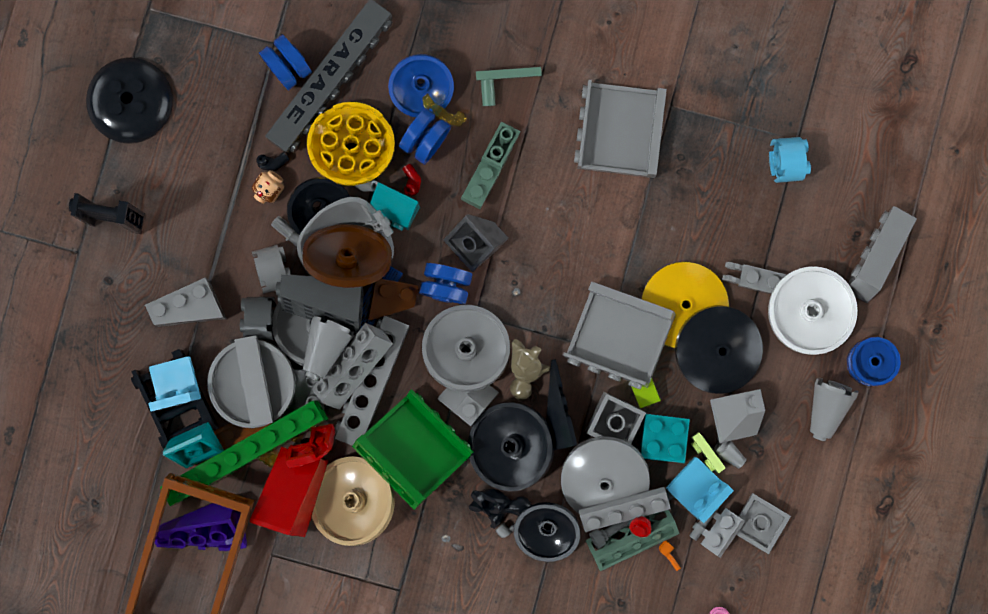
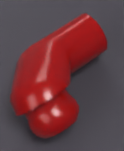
[402,163,422,196]

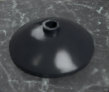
[287,177,350,235]
[514,502,580,562]

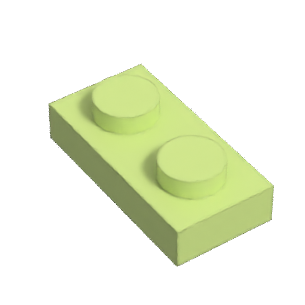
[691,432,725,473]

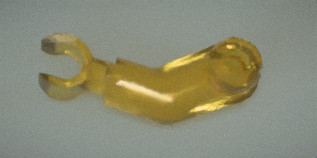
[422,93,467,127]

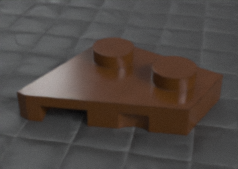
[367,278,418,320]

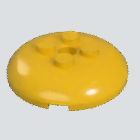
[307,102,395,186]

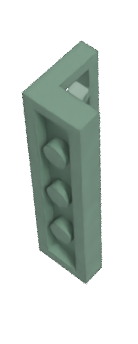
[585,510,680,571]

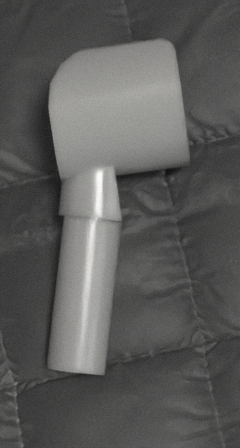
[496,523,515,538]

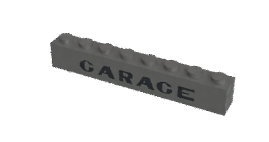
[265,0,393,155]

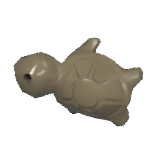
[510,339,550,401]

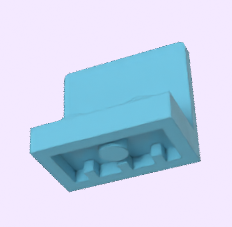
[149,356,201,411]
[666,457,734,523]

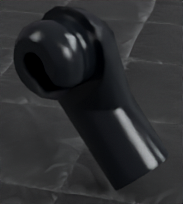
[256,151,290,172]

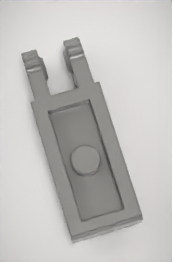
[722,262,786,294]

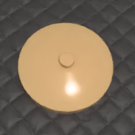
[312,457,395,546]

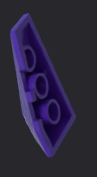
[148,503,247,551]

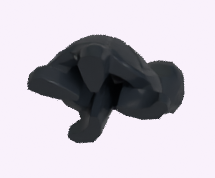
[469,489,532,529]

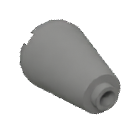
[303,316,354,381]
[810,378,859,441]

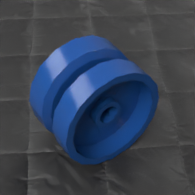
[258,34,312,91]
[399,108,451,165]
[419,263,473,304]
[847,337,901,386]

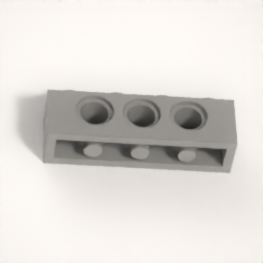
[312,323,393,410]

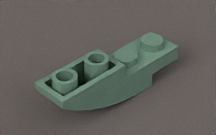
[461,122,521,209]

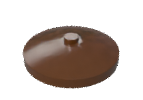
[302,224,392,288]

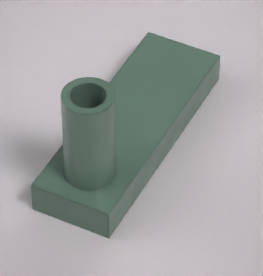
[476,67,542,106]

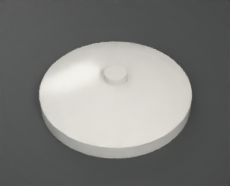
[768,267,857,355]

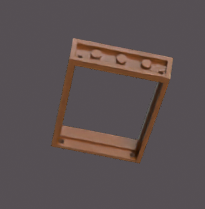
[125,473,255,614]

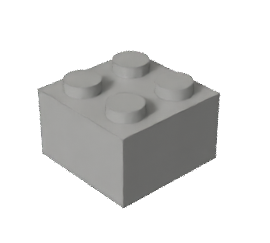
[585,392,646,444]

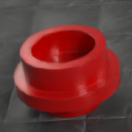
[629,516,652,537]

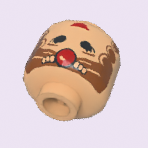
[252,170,284,204]

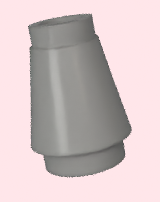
[713,441,747,469]

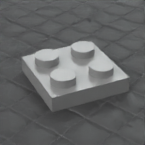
[736,493,791,554]

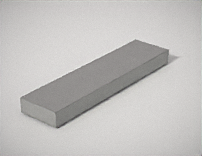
[234,335,274,427]

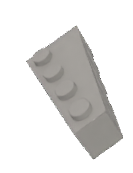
[848,206,917,303]

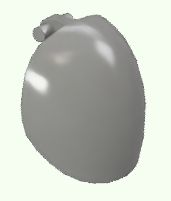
[297,197,394,276]

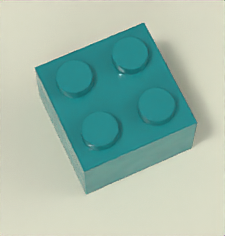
[640,414,690,463]

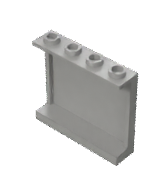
[574,80,667,178]
[563,281,676,390]

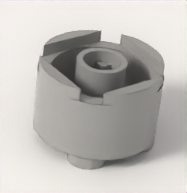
[252,245,291,294]

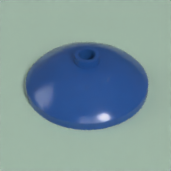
[388,54,454,117]

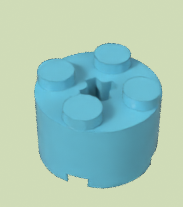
[769,137,811,183]

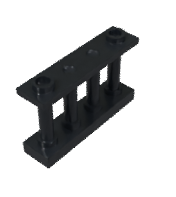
[69,193,145,234]
[131,349,219,449]

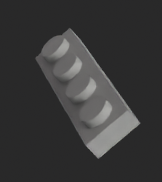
[579,487,671,532]

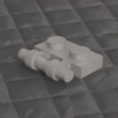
[689,505,745,558]

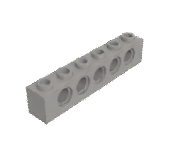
[335,316,410,446]

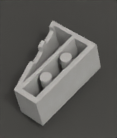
[145,278,227,327]

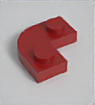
[285,424,336,468]

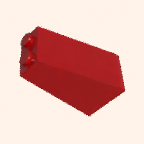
[250,444,328,537]

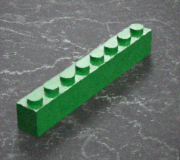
[160,400,328,506]

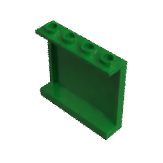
[352,389,473,510]

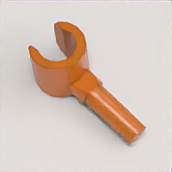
[659,541,681,571]

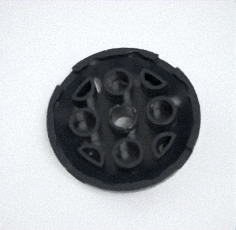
[86,58,173,144]

